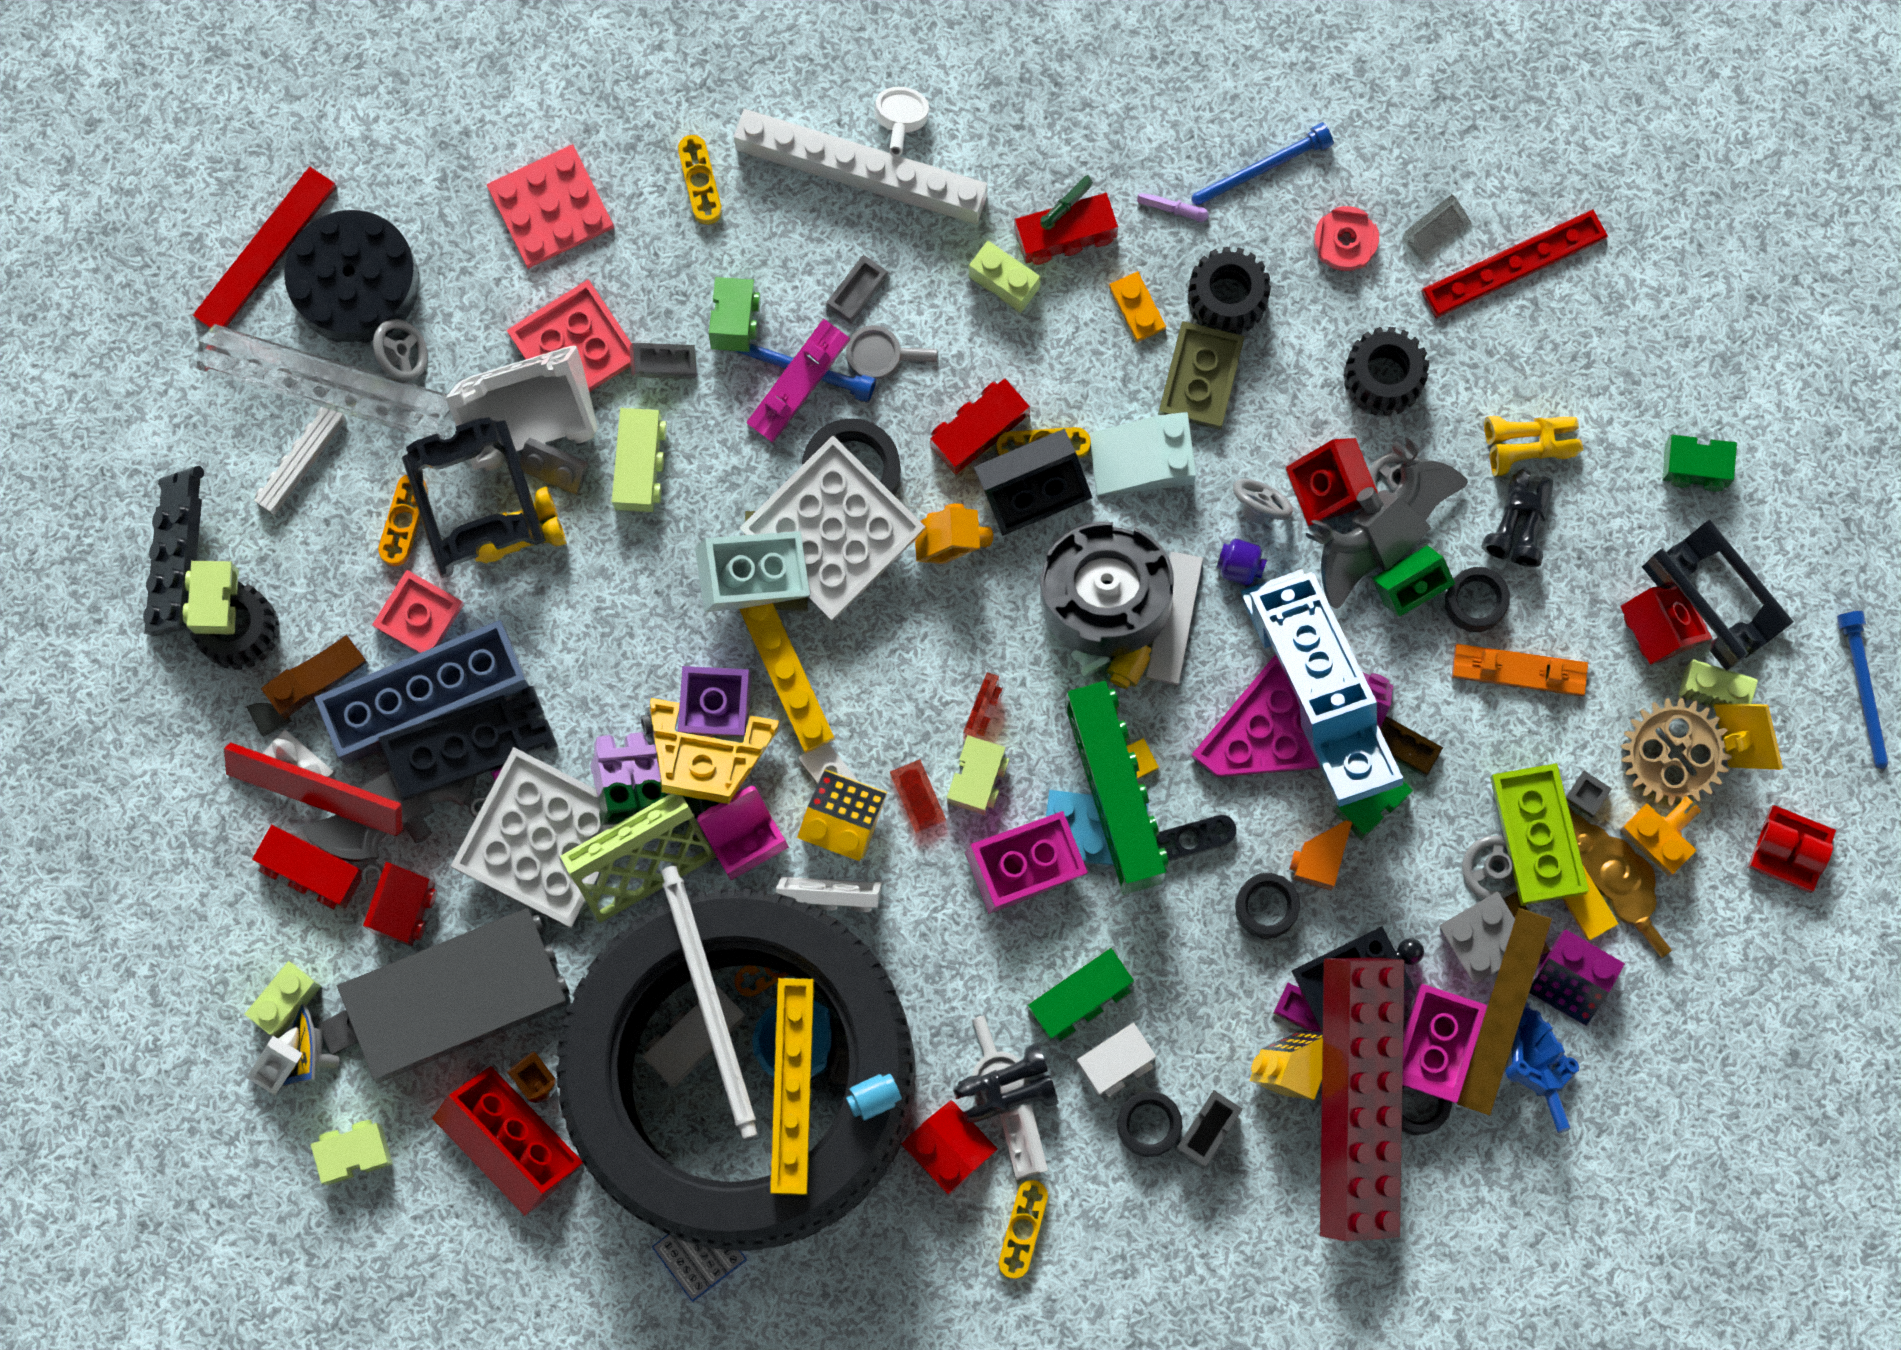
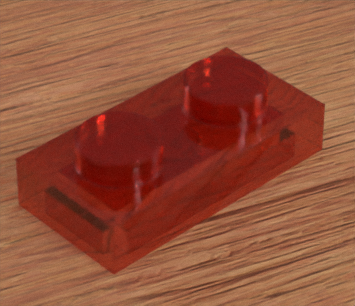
[963,672,1003,739]
[890,759,946,834]

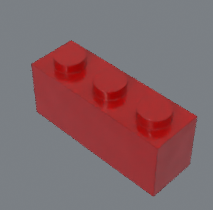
[1014,192,1118,265]
[930,378,1030,475]
[252,824,363,910]

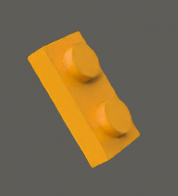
[1109,271,1166,342]

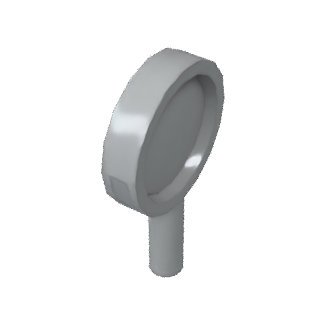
[846,325,937,380]

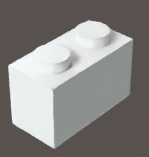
[1076,1022,1156,1098]

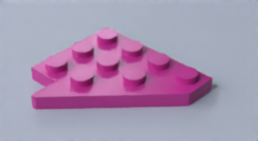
[1191,654,1321,778]

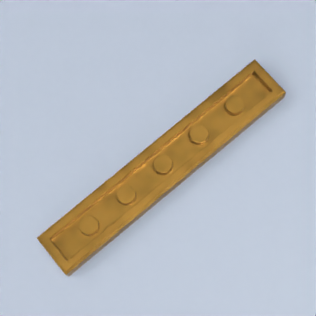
[1457,908,1552,1116]

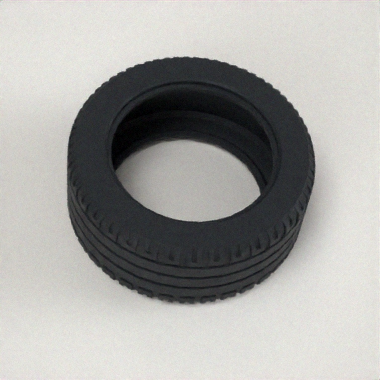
[556,888,916,1251]

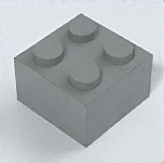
[1439,891,1515,985]

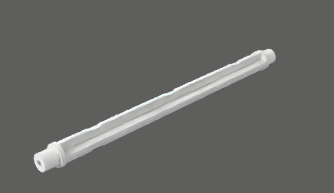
[661,866,758,1139]

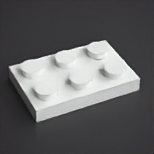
[776,877,882,912]

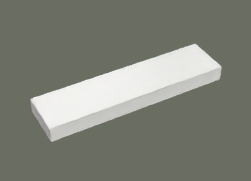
[1146,552,1203,685]

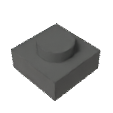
[1566,770,1612,818]

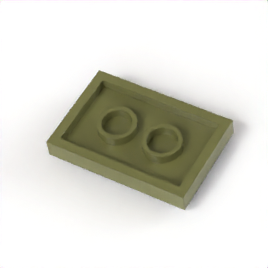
[1158,321,1245,430]

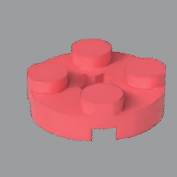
[1314,206,1379,271]

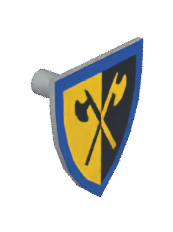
[283,1004,339,1086]

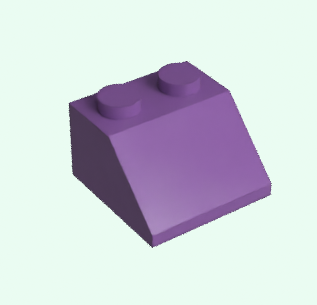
[678,666,752,736]

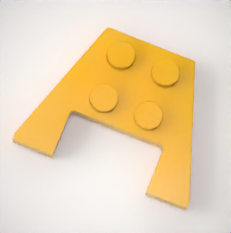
[650,698,779,804]

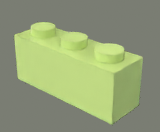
[612,408,667,512]

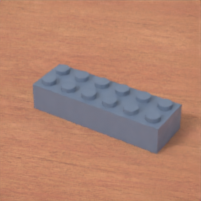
[314,620,530,765]

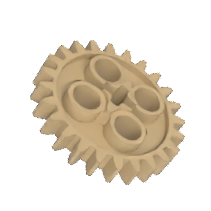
[1621,698,1732,806]

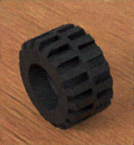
[1187,247,1271,335]
[1343,327,1430,416]
[190,581,279,670]

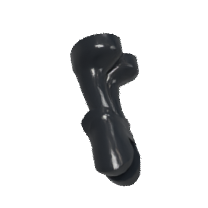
[1481,469,1553,567]
[953,1043,1059,1123]

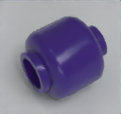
[1216,538,1267,586]

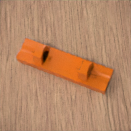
[1451,644,1588,697]

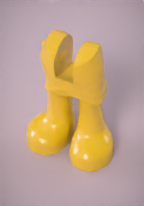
[1484,416,1584,477]
[475,486,567,564]

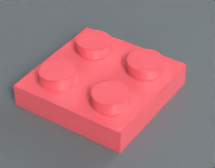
[372,570,464,653]

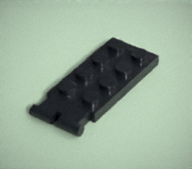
[143,466,204,636]
[377,686,558,801]

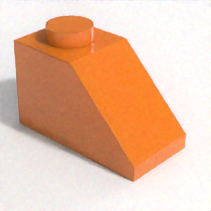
[1289,820,1352,891]

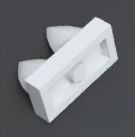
[262,729,335,778]
[246,1027,303,1095]

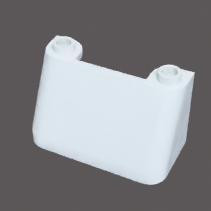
[446,346,598,471]

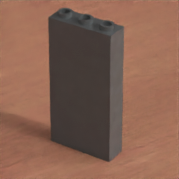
[336,908,570,1084]

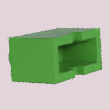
[709,277,761,352]

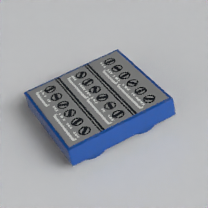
[651,1234,748,1302]

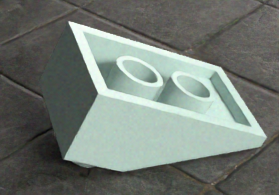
[1089,412,1196,496]
[695,531,810,612]

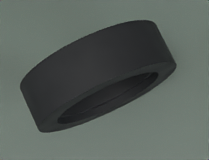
[802,418,901,495]

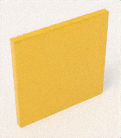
[1714,703,1783,770]

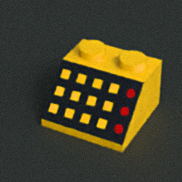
[797,769,888,861]
[1249,1030,1323,1100]

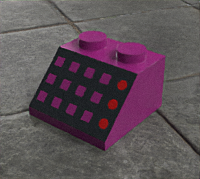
[1529,929,1625,1026]

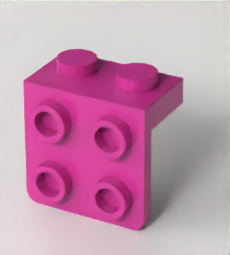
[697,786,789,880]

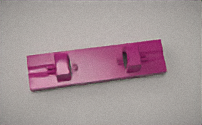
[746,318,851,443]

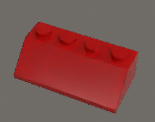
[432,1066,583,1216]

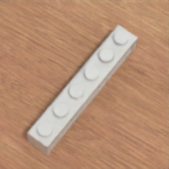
[254,404,346,516]

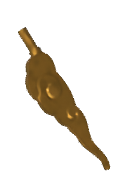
[1568,805,1672,958]

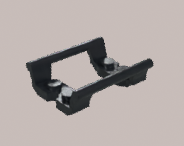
[401,417,546,578]
[1641,519,1794,672]

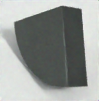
[246,703,292,737]

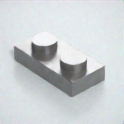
[520,438,589,495]

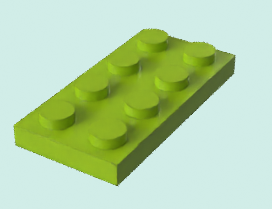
[1490,763,1589,906]

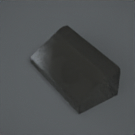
[1402,194,1472,263]

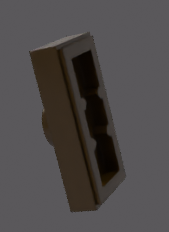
[1380,716,1444,778]

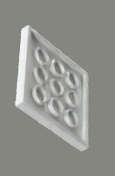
[740,436,926,622]
[451,747,616,928]

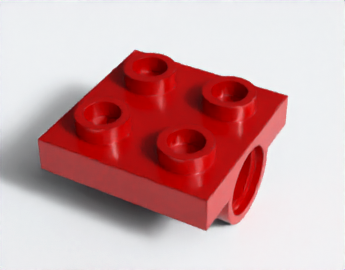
[1747,804,1836,893]

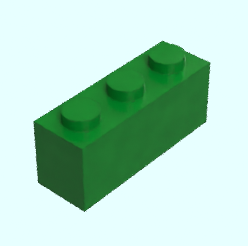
[1027,948,1134,1042]

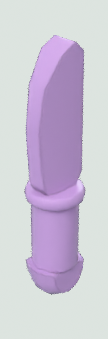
[1137,193,1209,222]

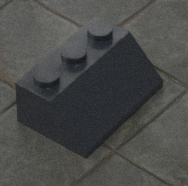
[974,429,1093,536]

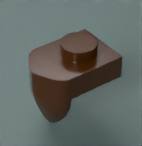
[506,1051,557,1103]

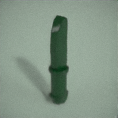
[1040,175,1093,230]

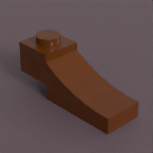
[260,634,367,719]

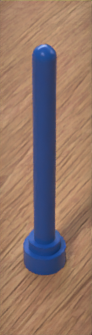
[1191,122,1334,205]
[734,343,876,403]
[1837,611,1888,769]

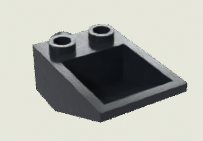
[1291,926,1424,1032]

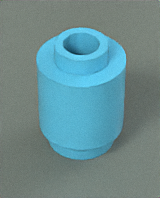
[846,1073,902,1121]

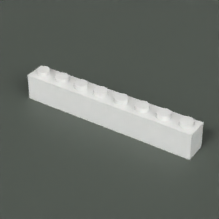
[734,109,988,225]

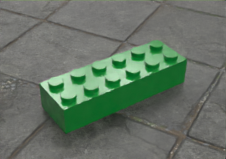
[1065,680,1169,895]

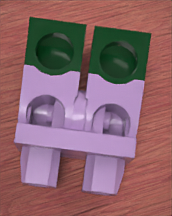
[590,732,668,826]

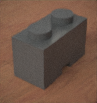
[1175,1090,1243,1170]

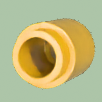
[1107,645,1151,689]

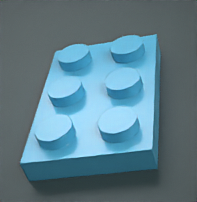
[1046,790,1149,866]

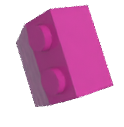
[964,811,1088,914]
[1402,984,1487,1104]

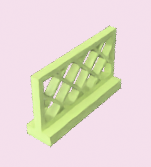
[560,794,716,923]

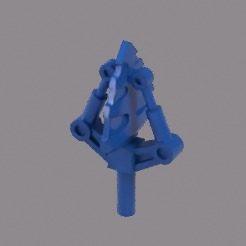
[1505,1002,1579,1133]

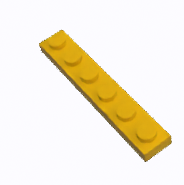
[739,603,836,753]
[770,978,814,1195]

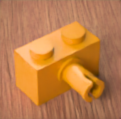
[915,503,994,564]
[1620,796,1701,877]

